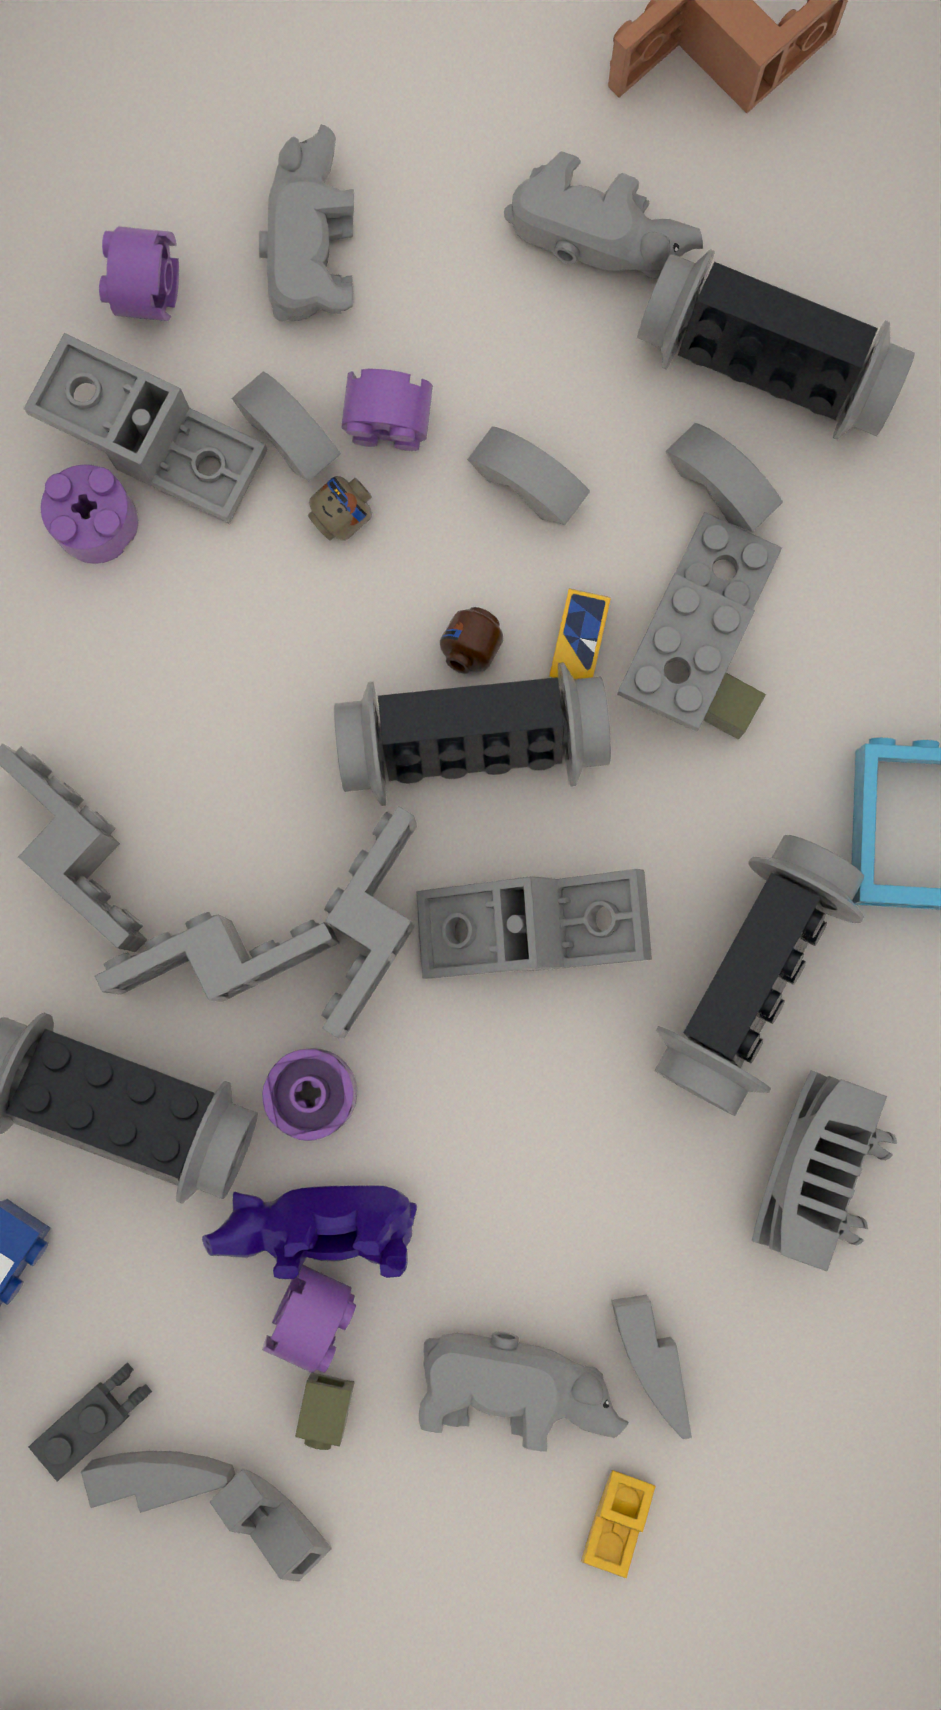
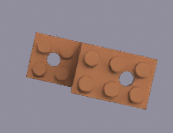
[608,0,848,113]

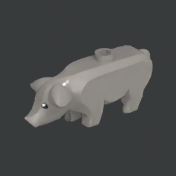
[259,124,354,322]
[504,151,703,279]
[419,1332,629,1451]

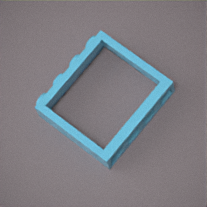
[851,737,941,910]

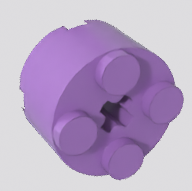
[99,226,179,321]
[341,369,433,451]
[41,465,138,564]
[262,1048,357,1141]
[262,1265,356,1373]

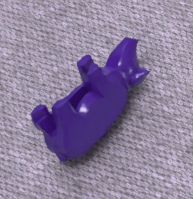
[202,1186,417,1279]

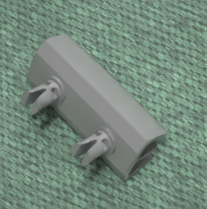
[752,1070,897,1271]

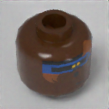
[440,607,503,674]

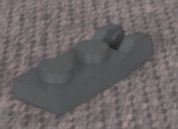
[28,1362,152,1482]

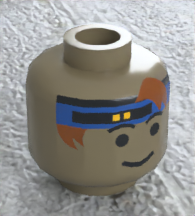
[308,476,372,541]

